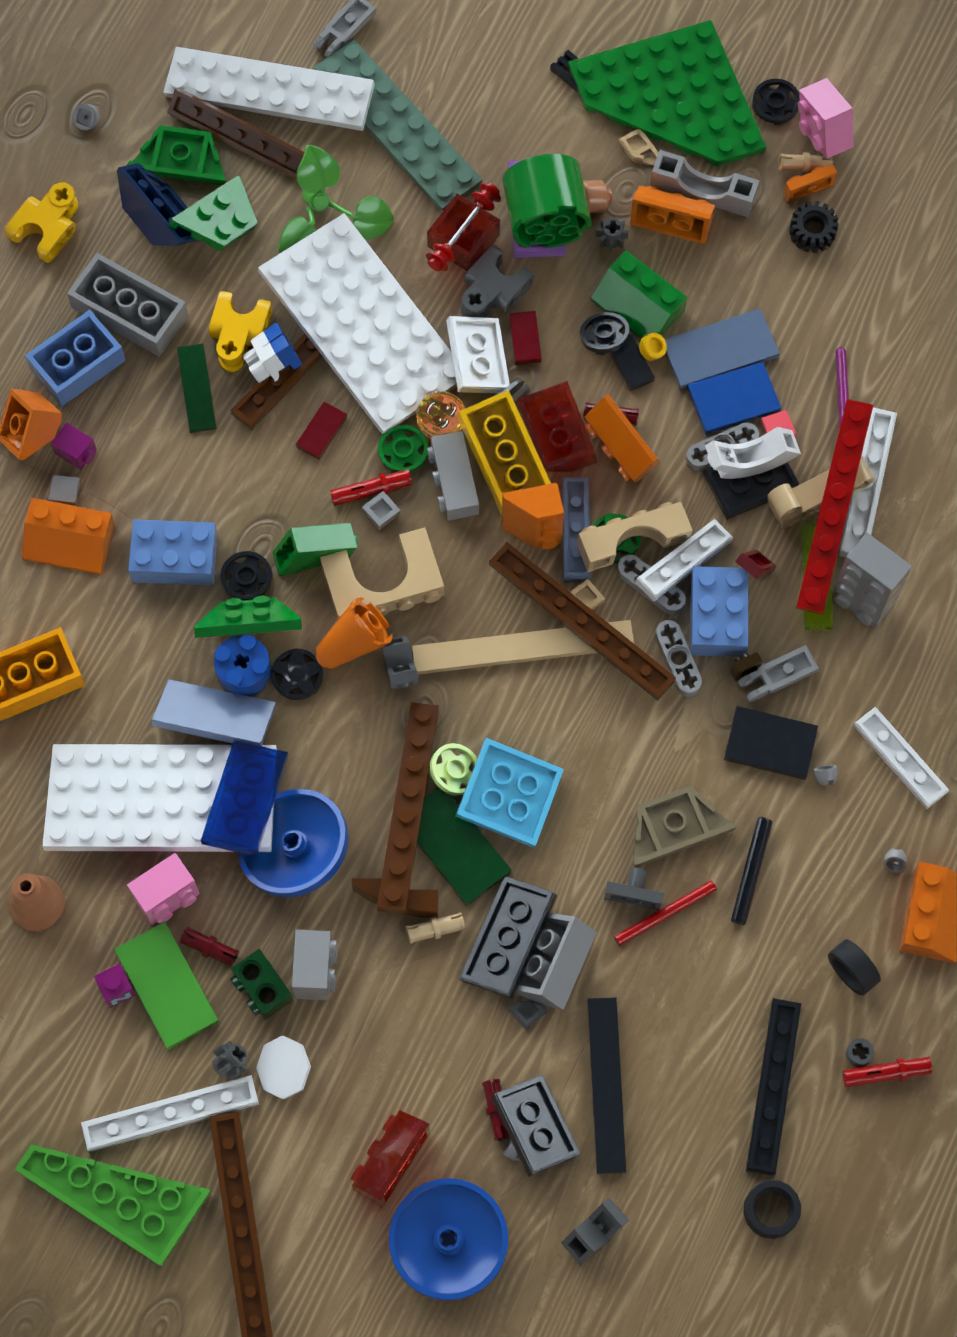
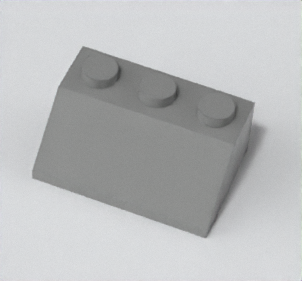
[515,913,597,1010]

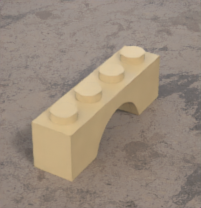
[576,502,693,572]

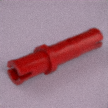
[330,469,412,506]
[842,1057,933,1088]

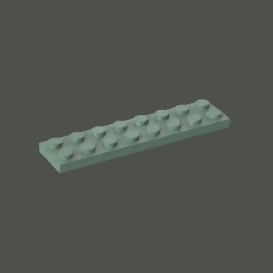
[314,39,483,214]

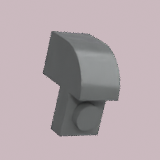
[381,635,419,690]
[561,1198,629,1266]

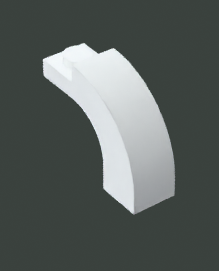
[705,427,801,479]

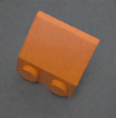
[0,389,62,460]

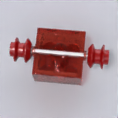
[426,183,501,272]

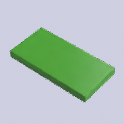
[114,922,219,1050]

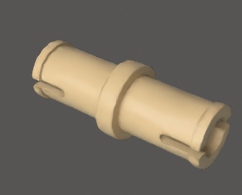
[778,152,833,173]
[405,912,465,944]

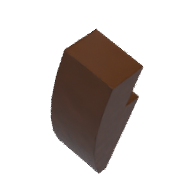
[352,878,438,919]

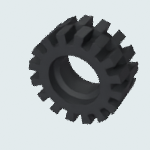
[789,201,839,253]

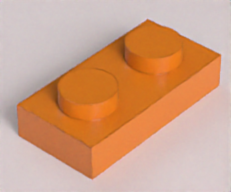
[783,164,837,203]

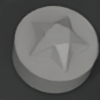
[72,104,100,130]

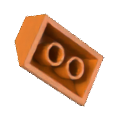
[630,185,715,244]
[585,394,661,483]
[502,483,564,549]
[22,498,115,575]
[899,861,957,964]

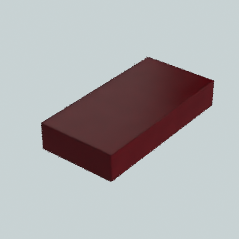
[509,311,542,365]
[296,402,347,460]
[735,550,776,579]

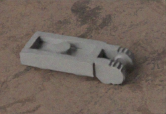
[313,0,377,57]
[738,645,819,702]

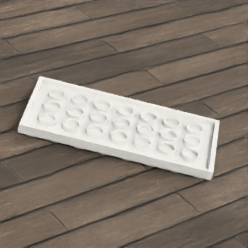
[258,213,457,435]
[43,744,277,852]

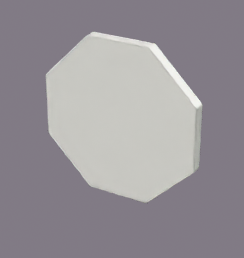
[256,1036,311,1099]

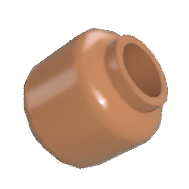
[583,180,612,215]

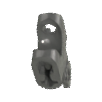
[461,245,535,317]

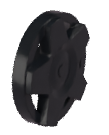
[752,79,800,125]
[580,312,630,355]
[220,551,272,600]
[271,648,323,700]

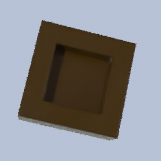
[730,652,762,682]

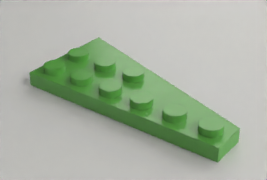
[14,1144,212,1267]

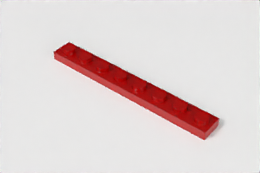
[796,399,873,615]

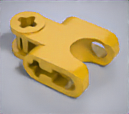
[5,182,79,263]
[209,291,272,372]

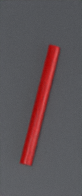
[614,880,717,946]

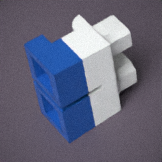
[242,322,302,383]

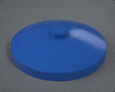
[238,789,349,898]
[389,1178,508,1301]

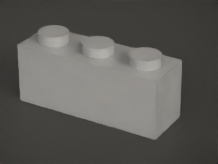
[427,431,479,521]

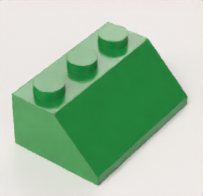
[591,250,687,339]

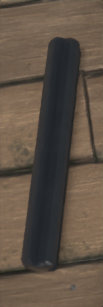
[731,817,772,925]

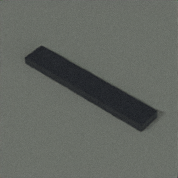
[587,997,626,1174]
[745,998,801,1176]

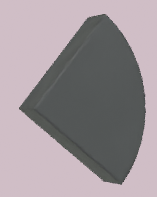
[507,1001,548,1030]

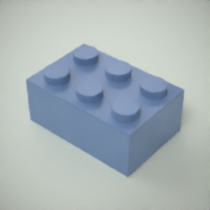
[25,310,126,407]
[128,520,218,586]
[690,566,748,657]

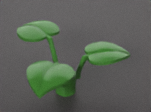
[278,145,394,254]

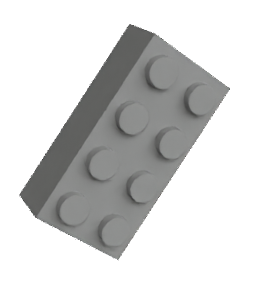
[67,253,189,357]
[832,532,912,629]

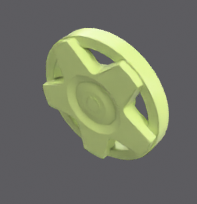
[429,743,477,796]

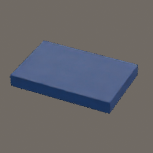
[687,362,781,435]

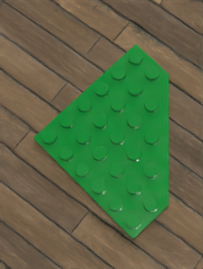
[568,20,766,166]

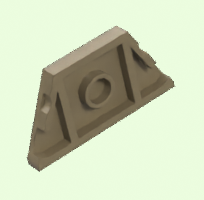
[633,786,736,868]

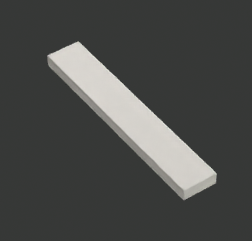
[838,408,897,557]
[81,1075,259,1152]

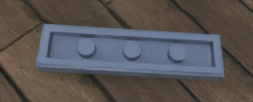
[562,477,591,581]

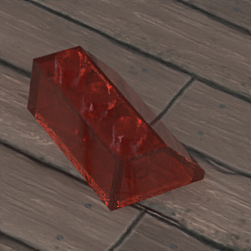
[517,381,597,472]
[351,1110,430,1209]

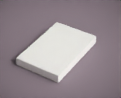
[446,316,510,393]

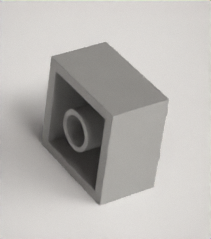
[292,930,338,1000]

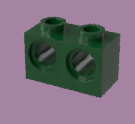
[230,948,294,1020]

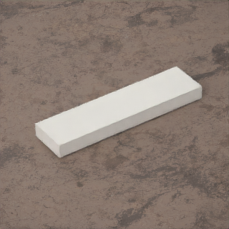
[635,519,733,602]
[853,707,949,809]

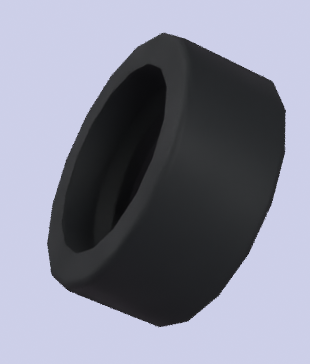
[828,939,881,996]
[743,1180,801,1239]

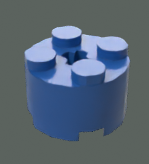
[214,634,271,697]

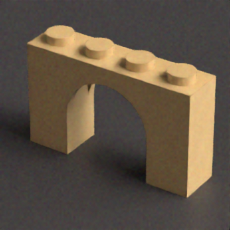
[320,527,445,619]

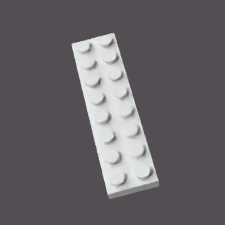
[163,47,375,131]

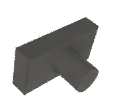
[604,868,664,910]

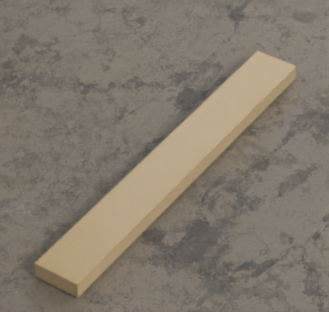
[412,620,634,674]

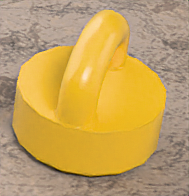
[639,333,667,361]

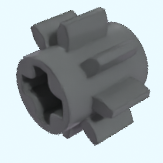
[596,216,629,251]
[212,1041,248,1080]

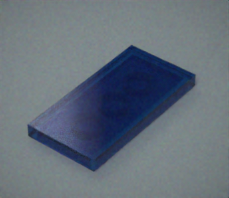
[201,740,289,857]

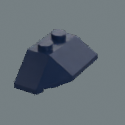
[117,163,197,246]

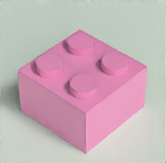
[798,78,854,159]
[127,853,200,926]

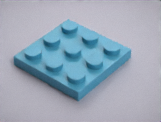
[455,738,564,848]

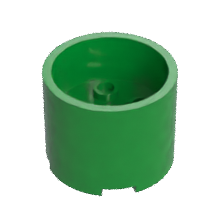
[502,154,592,249]

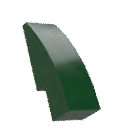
[177,343,217,433]

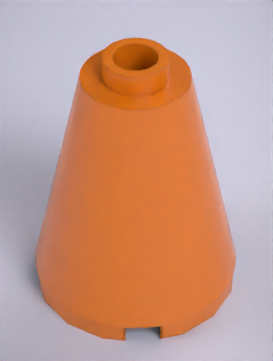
[315,597,393,669]

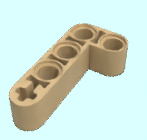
[768,456,875,528]

